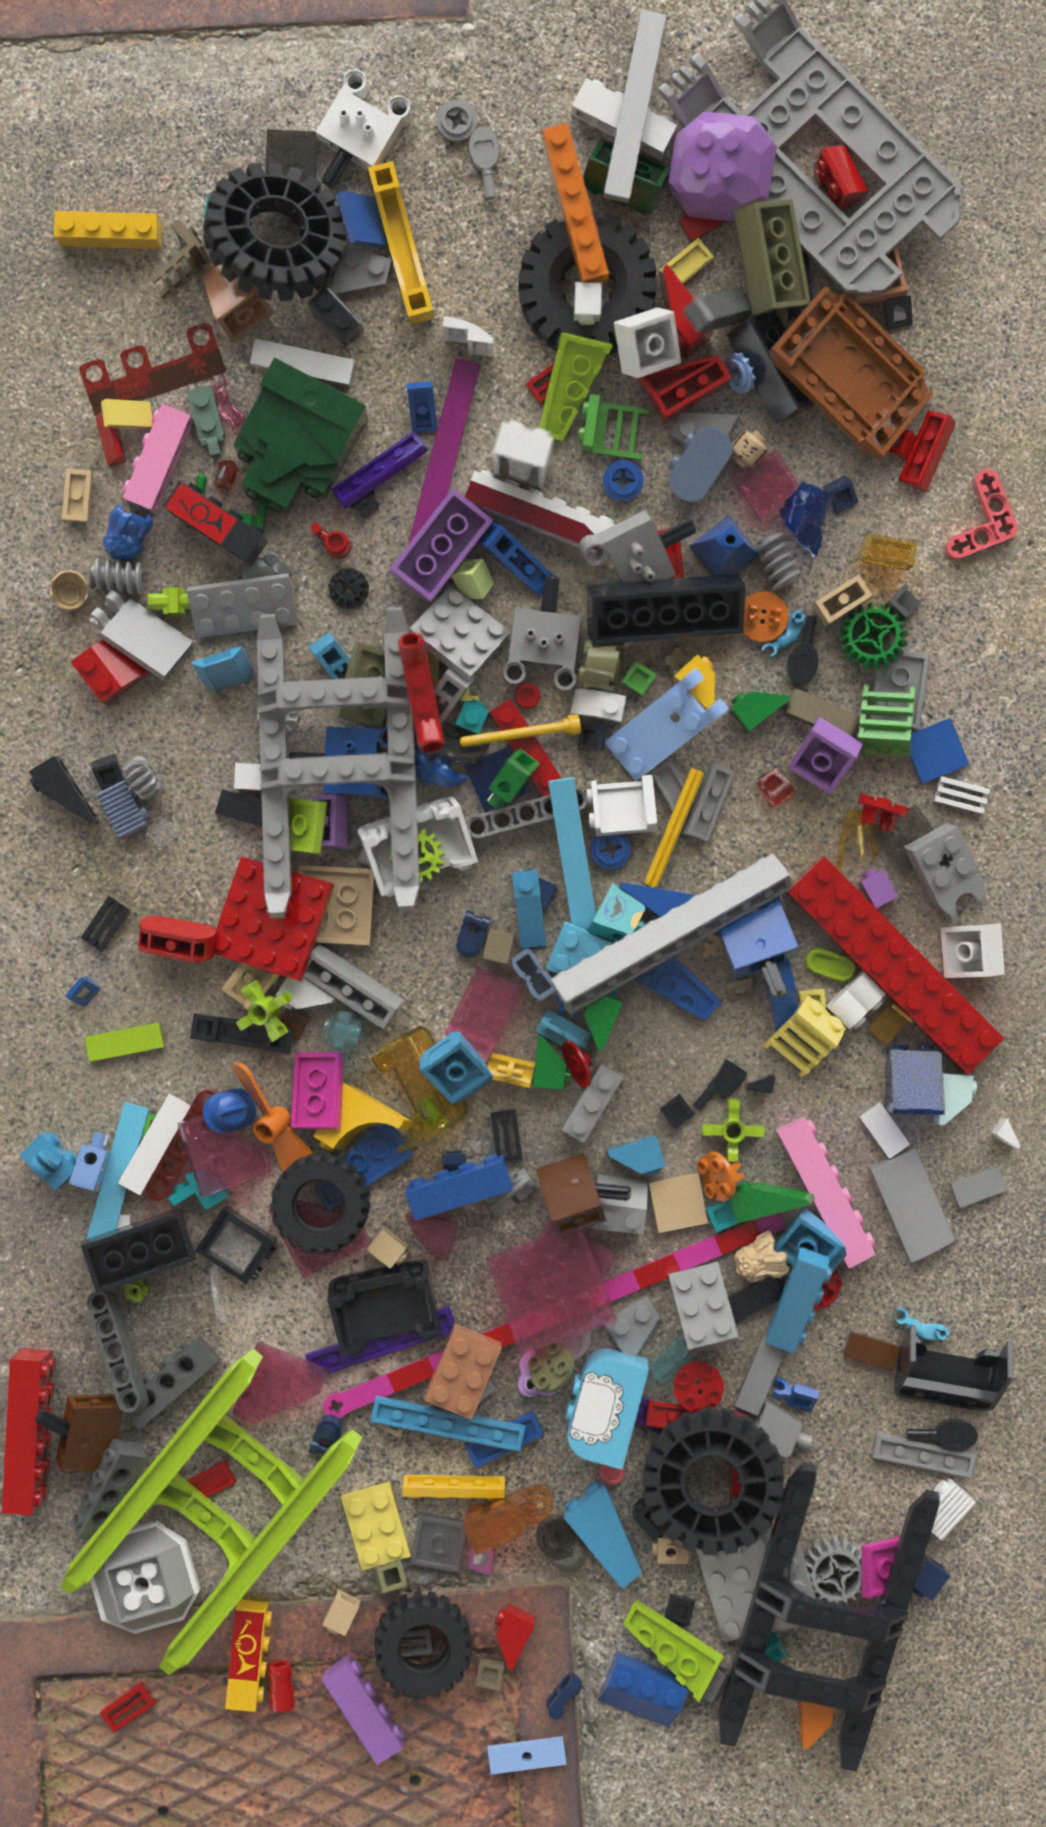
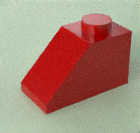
[494,1603,535,1671]

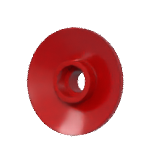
[562,1040,592,1088]

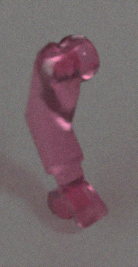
[211,373,246,427]

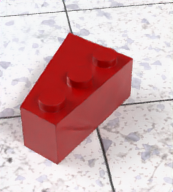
[638,355,732,424]

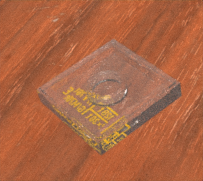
[208,1264,228,1323]

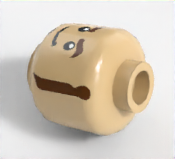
[730,430,768,469]

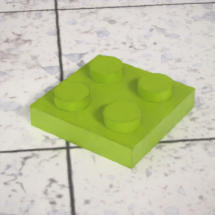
[289,798,327,854]

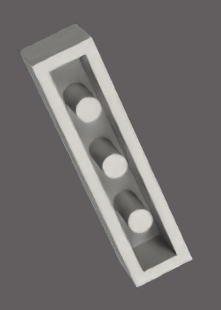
[304,944,404,1029]

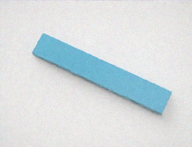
[548,777,596,929]
[87,1102,150,1239]

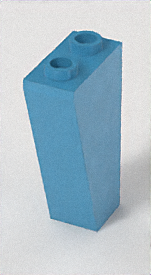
[564,1480,642,1589]

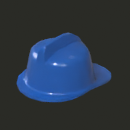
[203,1088,257,1133]

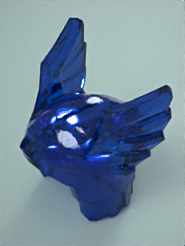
[779,482,834,558]

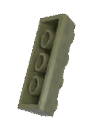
[734,199,810,316]

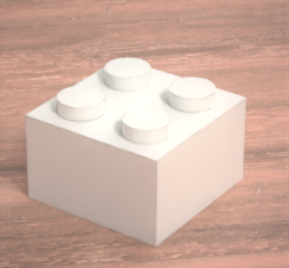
[614,307,681,378]

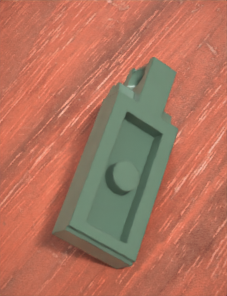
[187,385,225,459]

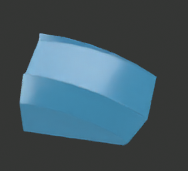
[192,646,254,693]
[419,1031,493,1104]
[774,1207,847,1274]

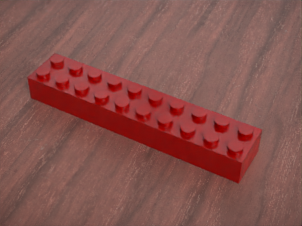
[785,856,1005,1074]

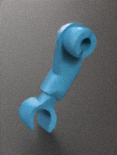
[761,610,805,660]

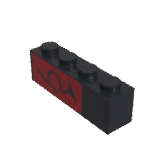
[163,481,269,567]

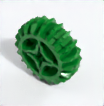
[839,602,909,671]

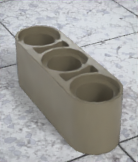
[784,689,860,737]

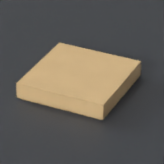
[648,1173,708,1233]

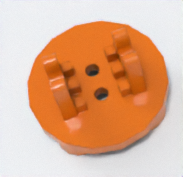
[742,591,789,642]
[697,1151,744,1202]

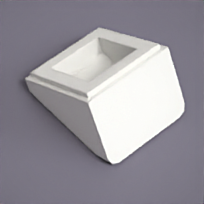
[991,1118,1020,1149]

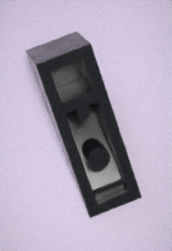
[28,755,100,824]

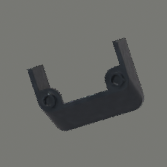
[894,1324,1013,1411]

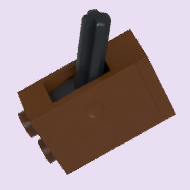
[536,1153,631,1237]
[35,1394,123,1474]

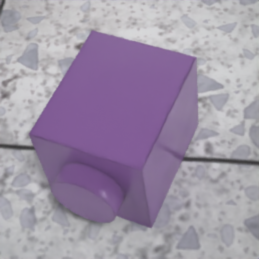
[858,868,898,908]

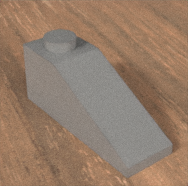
[414,668,476,733]

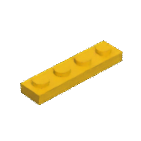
[403,1474,505,1500]

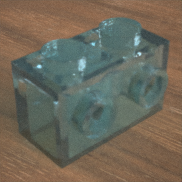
[323,1009,365,1049]

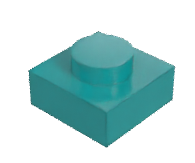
[706,1199,738,1232]

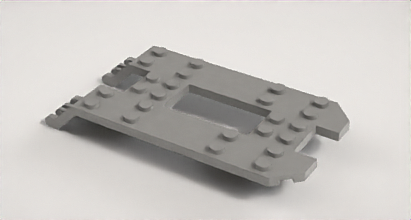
[657,0,961,294]

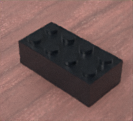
[81,1207,196,1294]

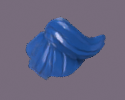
[415,745,468,788]

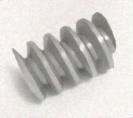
[756,532,801,591]
[89,558,145,595]

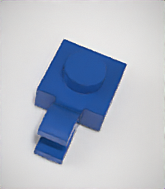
[771,1378,819,1412]

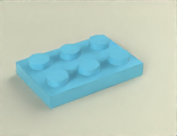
[546,921,621,999]

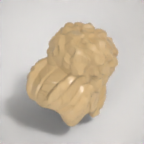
[734,1230,790,1283]

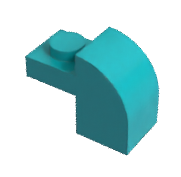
[168,1169,231,1210]

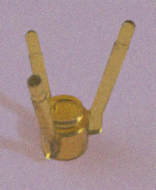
[836,810,878,870]

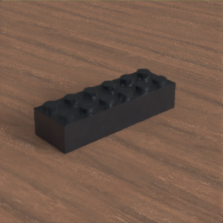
[587,574,746,645]

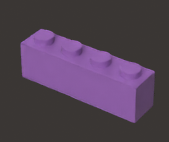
[322,1654,405,1765]

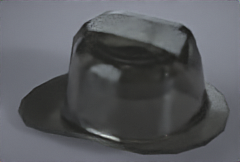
[536,1514,587,1573]

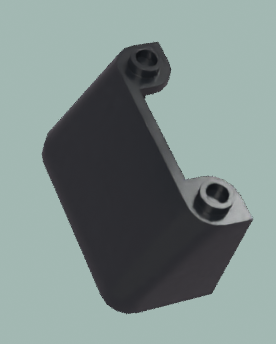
[327,1259,442,1355]

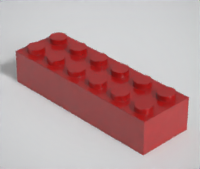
[1,1348,56,1515]

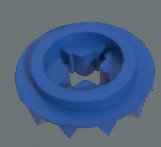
[603,460,644,502]
[590,834,631,869]

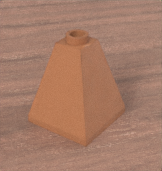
[202,263,273,342]

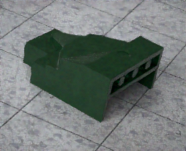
[233,357,368,514]

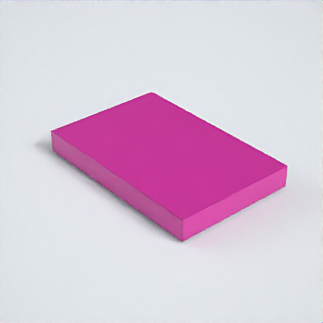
[291,1052,344,1130]

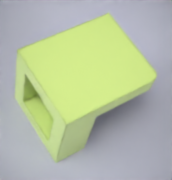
[451,559,494,599]

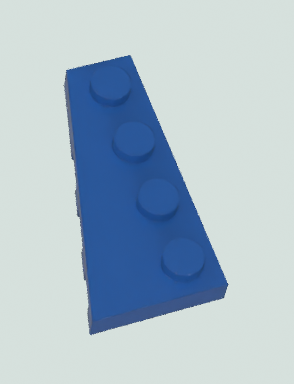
[633,956,722,1020]
[315,1124,414,1211]

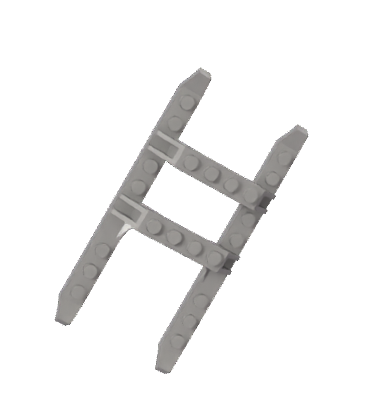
[257,607,420,919]

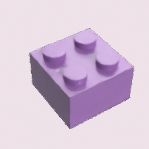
[787,717,863,795]

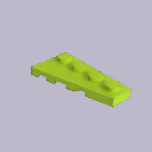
[538,332,613,441]
[623,1600,724,1702]

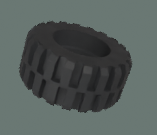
[270,1153,371,1255]
[374,1591,473,1699]

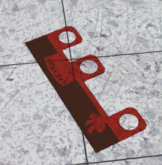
[79,323,226,416]

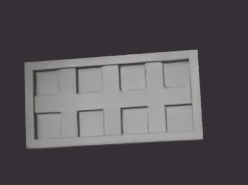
[187,573,298,638]

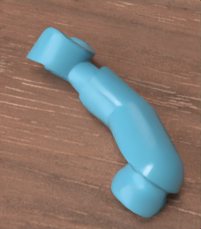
[892,1307,949,1341]

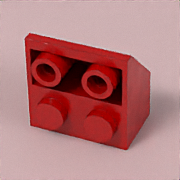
[813,145,868,211]

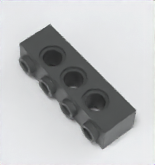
[124,1335,220,1430]
[72,1439,148,1540]

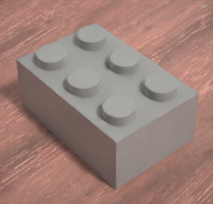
[668,1262,739,1354]

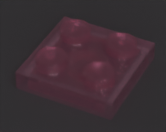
[733,449,804,521]

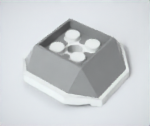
[90,1520,201,1634]

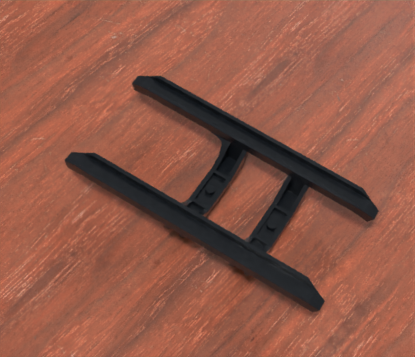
[718,1462,940,1772]

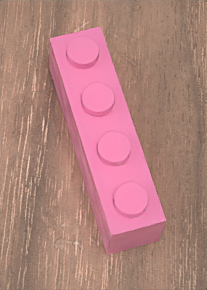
[122,404,194,515]

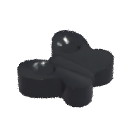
[350,490,379,518]

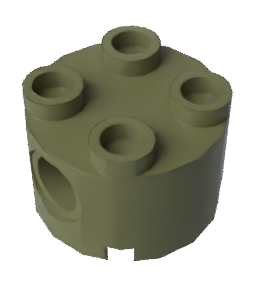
[578,641,625,694]

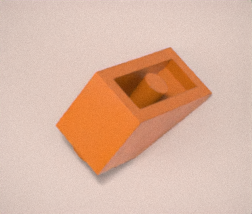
[799,1701,837,1749]

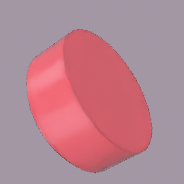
[599,1464,625,1485]

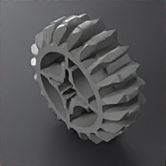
[804,1536,861,1606]

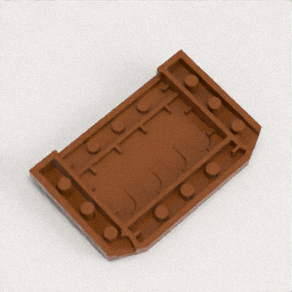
[769,287,933,459]

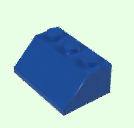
[598,1652,689,1727]

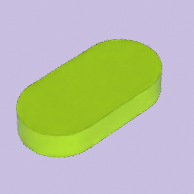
[805,948,855,982]

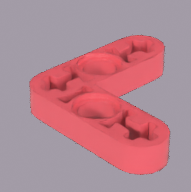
[945,469,1018,560]

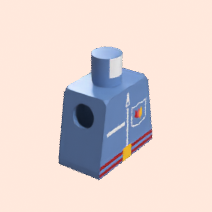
[69,1132,110,1192]

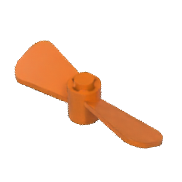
[232,1063,315,1186]

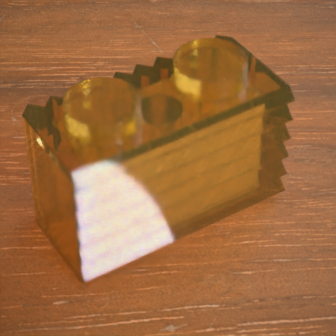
[859,533,918,571]

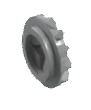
[437,100,477,142]

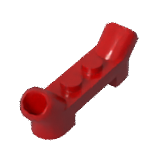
[398,632,445,753]

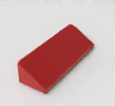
[898,410,956,492]

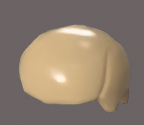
[50,570,89,611]

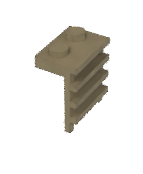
[150,218,211,298]

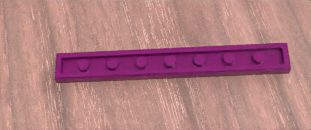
[408,358,481,545]

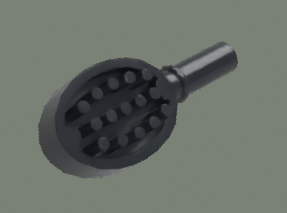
[787,615,818,686]
[906,1418,978,1451]

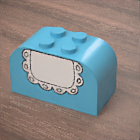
[565,1348,649,1469]

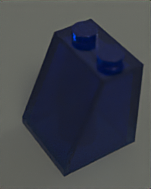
[884,1044,945,1115]

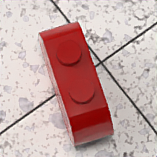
[138,916,216,963]

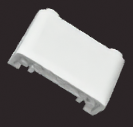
[357,796,478,897]

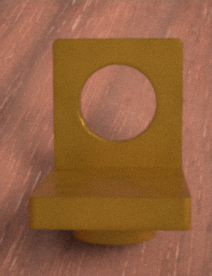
[867,1003,913,1045]

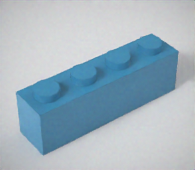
[765,1247,832,1353]

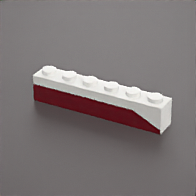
[465,470,615,553]

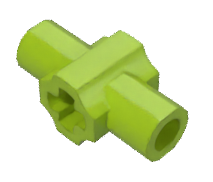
[148,587,191,616]

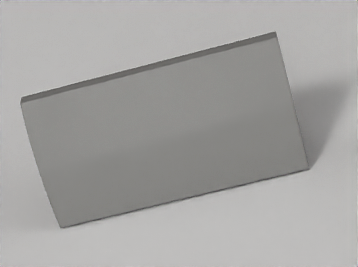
[868,1147,955,1263]

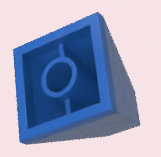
[689,515,760,576]

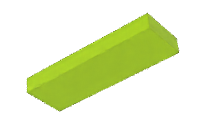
[84,1022,165,1062]

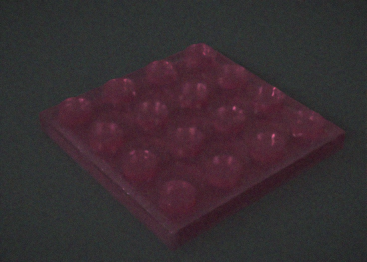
[486,1229,617,1356]

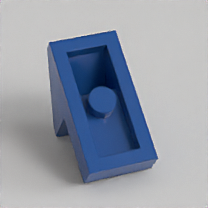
[407,381,437,433]

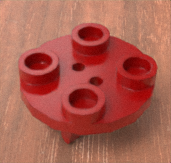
[857,793,910,833]
[673,1361,724,1412]

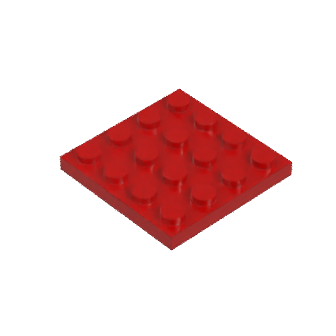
[214,856,335,982]

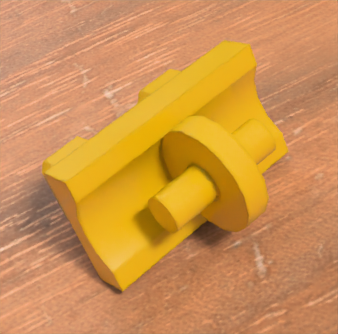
[487,1052,535,1088]

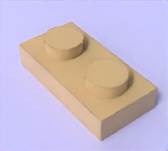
[62,468,93,523]

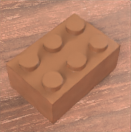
[424,1323,501,1420]

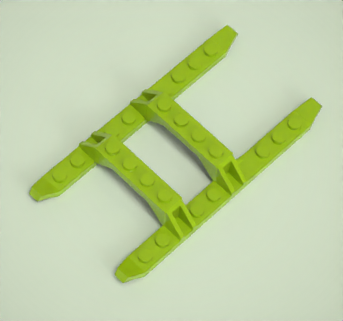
[60,1349,362,1675]

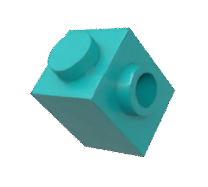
[455,699,490,735]

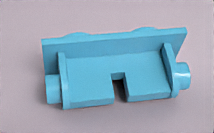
[535,1009,591,1051]

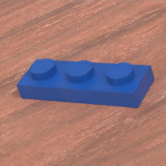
[464,1410,544,1468]

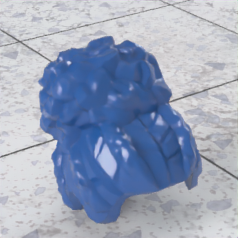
[103,504,153,562]

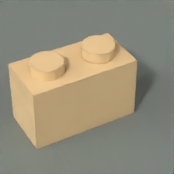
[811,574,873,627]

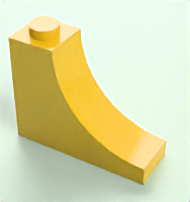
[313,1083,413,1151]

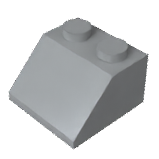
[592,1174,648,1235]

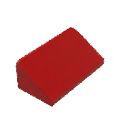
[96,411,126,466]

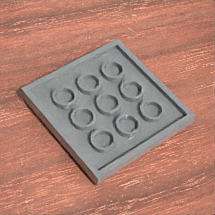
[696,1525,816,1642]

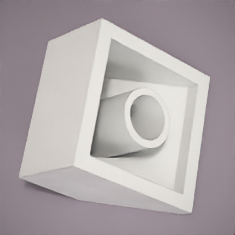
[941,924,1005,978]

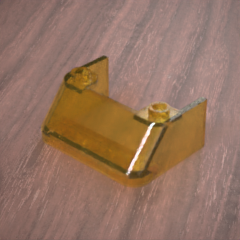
[352,1026,468,1153]

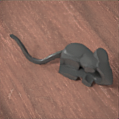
[231,553,292,581]

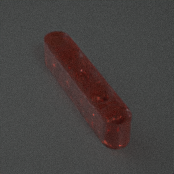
[145,1088,220,1202]

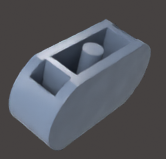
[668,426,732,501]

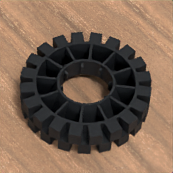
[203,162,347,301]
[518,211,657,355]
[642,1407,784,1556]

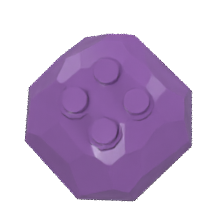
[667,111,777,222]

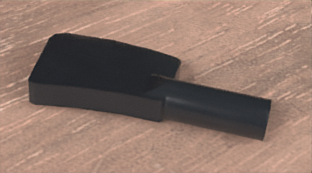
[693,1059,747,1111]

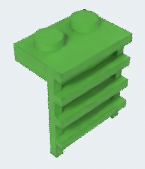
[578,394,650,461]
[858,684,916,757]

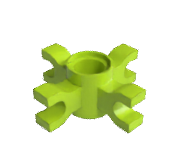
[236,979,294,1042]
[702,1099,765,1162]

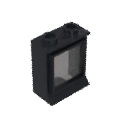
[194,1205,277,1285]

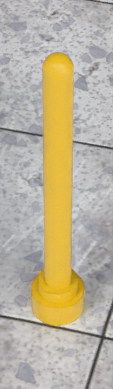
[459,714,581,747]

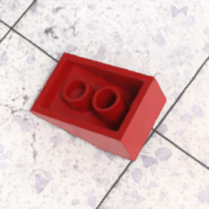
[660,264,713,358]
[71,640,151,706]

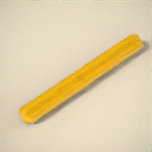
[644,768,704,888]

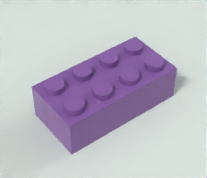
[388,488,493,604]

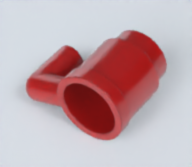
[311,523,351,560]

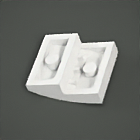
[443,316,494,357]

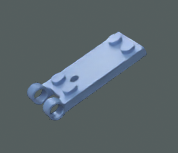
[605,668,729,781]

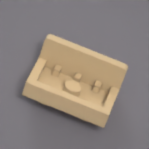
[221,963,280,1010]

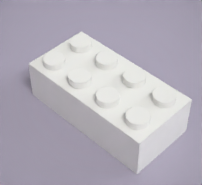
[493,421,553,489]

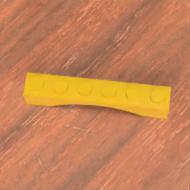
[368,161,435,325]

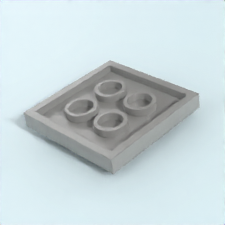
[408,585,511,682]

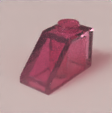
[406,1211,458,1256]

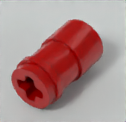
[267,1660,295,1714]

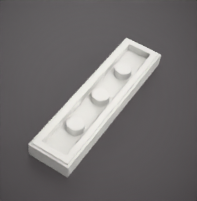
[250,338,355,387]
[118,1094,192,1195]

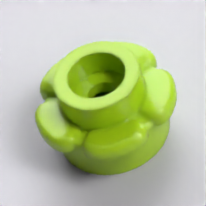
[123,1279,148,1303]

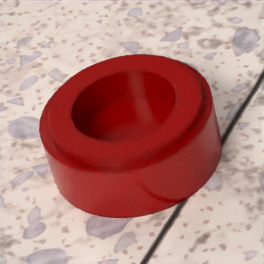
[515,683,540,709]

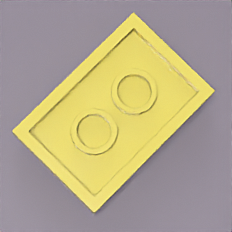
[341,1481,411,1571]

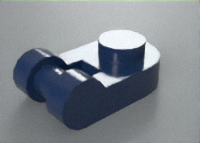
[456,910,491,958]
[308,1415,344,1455]
[546,1672,582,1720]

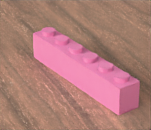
[775,1116,876,1269]

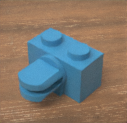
[19,1131,78,1191]

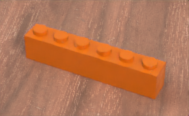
[543,123,609,284]

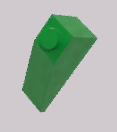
[730,1181,815,1223]

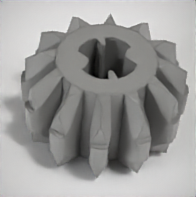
[122,756,164,800]

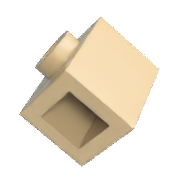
[652,1531,689,1564]

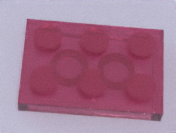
[444,966,524,1057]

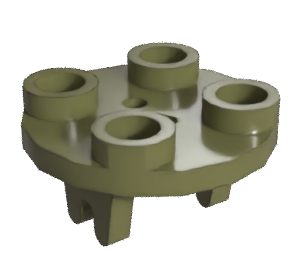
[528,1340,577,1393]

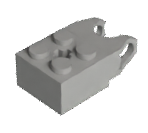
[903,823,988,924]

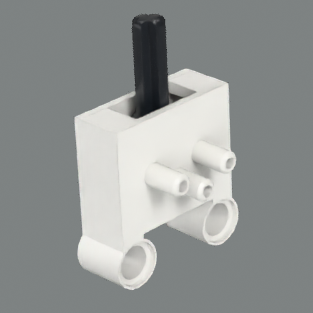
[316,69,412,189]

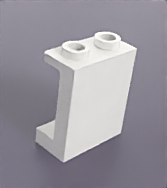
[586,775,657,836]

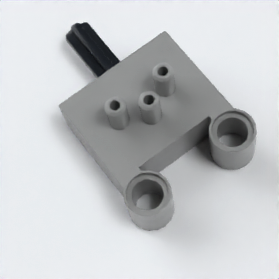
[579,510,696,584]
[503,576,581,693]

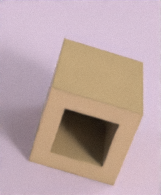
[366,1226,408,1269]
[322,1589,361,1636]

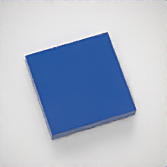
[336,191,388,249]
[910,718,970,784]

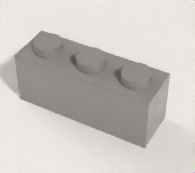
[561,1062,623,1143]

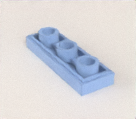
[488,1736,566,1775]

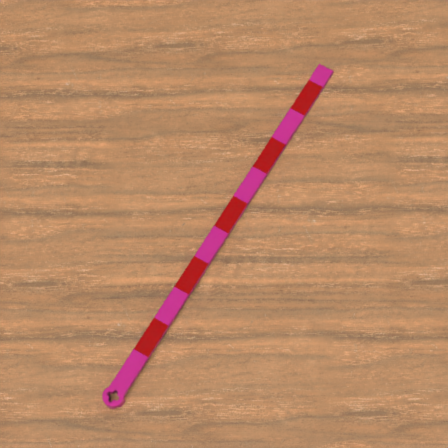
[323,1213,786,1419]

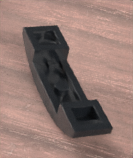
[215,789,263,827]
[190,1013,294,1055]

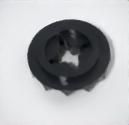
[328,568,369,609]

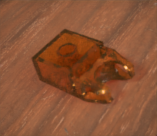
[463,1484,553,1555]

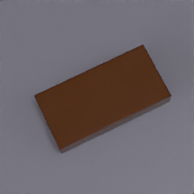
[843,1331,901,1371]

